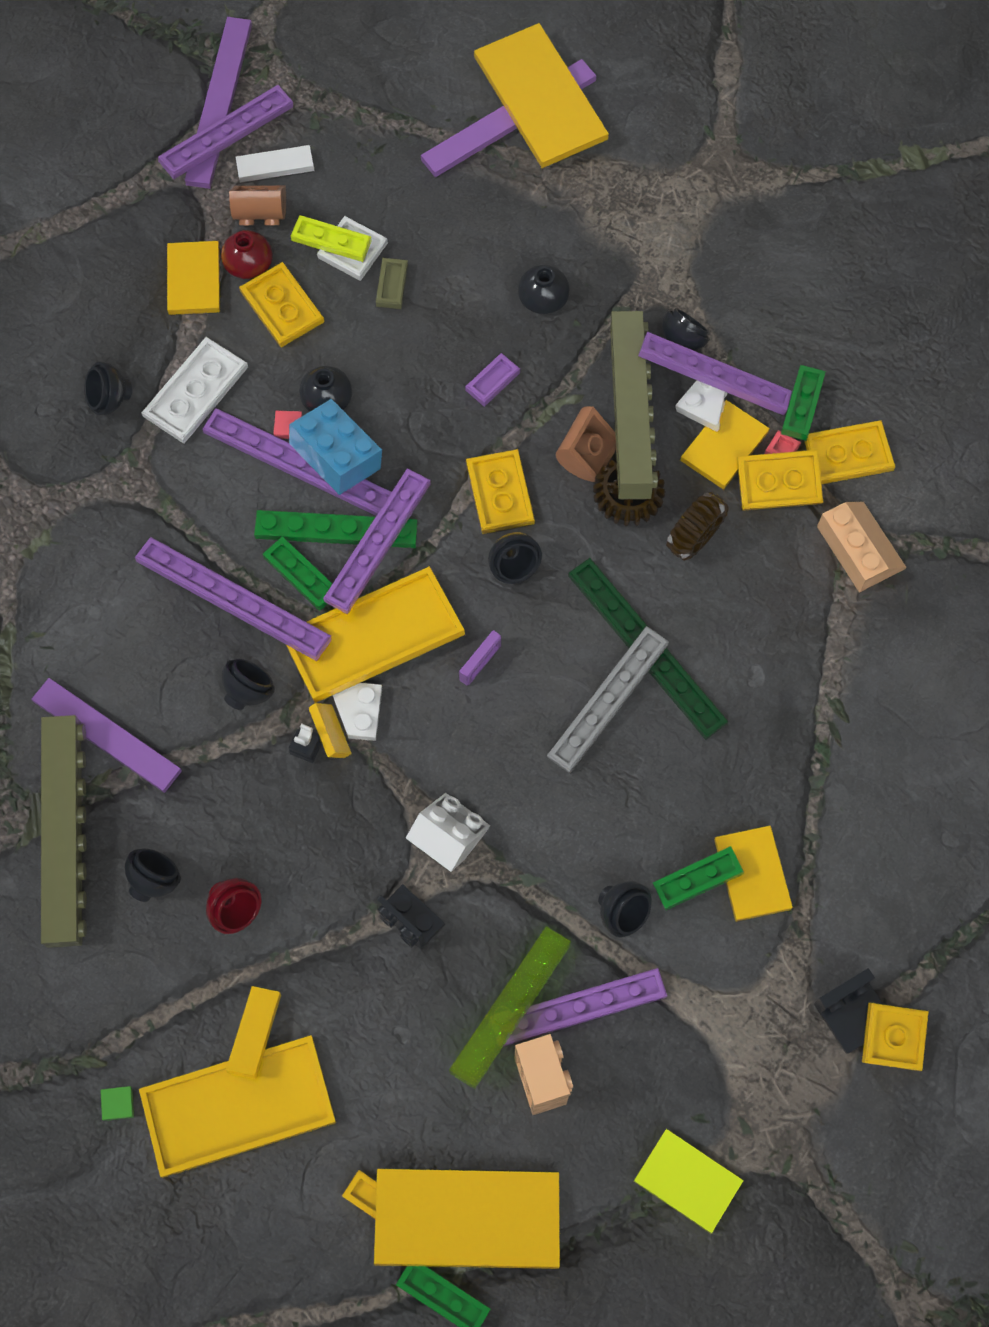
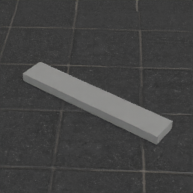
[547,626,669,774]

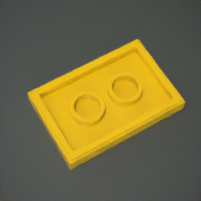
[167,241,220,315]
[239,262,324,347]
[680,400,770,490]
[804,420,895,484]
[466,449,535,534]
[737,450,823,511]
[714,826,793,922]

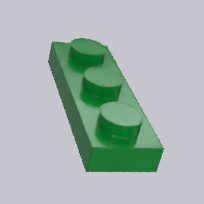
[781,365,826,441]
[263,536,332,611]
[653,846,744,910]
[396,1266,491,1327]

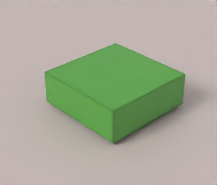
[101,1086,134,1121]

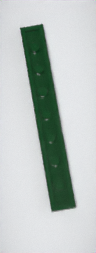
[568,558,728,740]

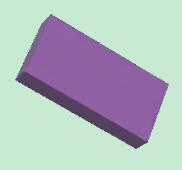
[465,353,520,407]
[459,630,501,686]

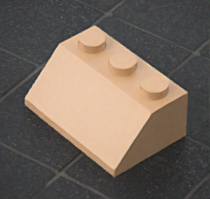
[817,502,906,593]

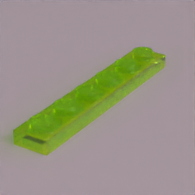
[449,926,571,1089]

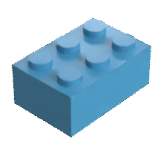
[289,399,382,495]

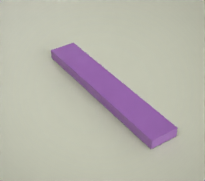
[158,85,293,179]
[638,332,793,416]
[323,468,431,614]
[31,678,182,793]
[490,968,667,1048]

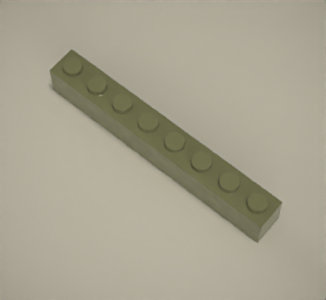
[610,311,658,499]
[41,715,87,948]

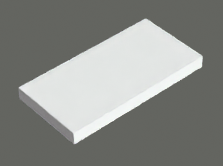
[141,337,248,444]

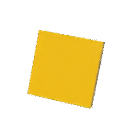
[862,1003,929,1071]

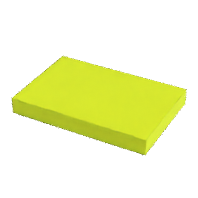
[634,1129,744,1234]

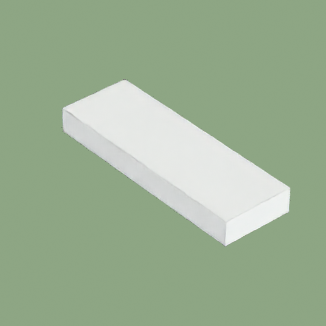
[236,145,314,183]

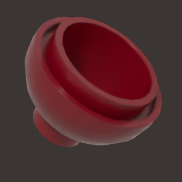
[221,230,273,279]
[206,878,262,934]

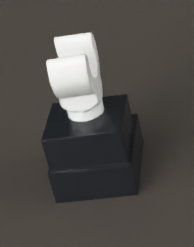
[289,724,322,763]

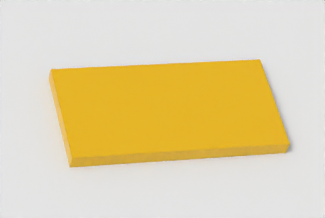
[474,23,609,168]
[286,566,465,703]
[139,1035,336,1178]
[374,1169,560,1269]

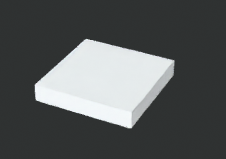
[317,216,388,281]

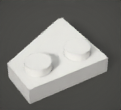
[675,380,727,432]
[332,683,382,741]

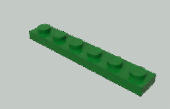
[254,510,418,548]

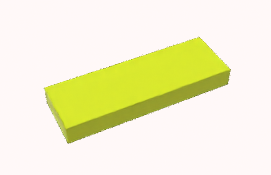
[291,215,372,262]

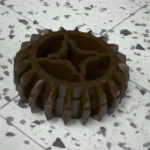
[593,460,666,527]
[666,492,729,561]

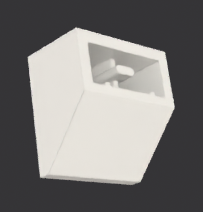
[406,793,490,872]

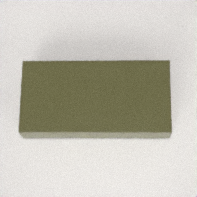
[376,258,408,309]

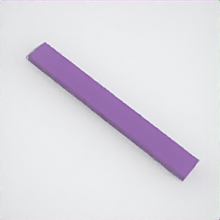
[185,17,252,189]
[421,59,596,177]
[203,408,392,516]
[135,537,332,661]

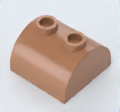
[229,185,286,226]
[556,407,616,482]

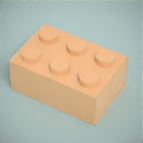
[514,1034,573,1116]

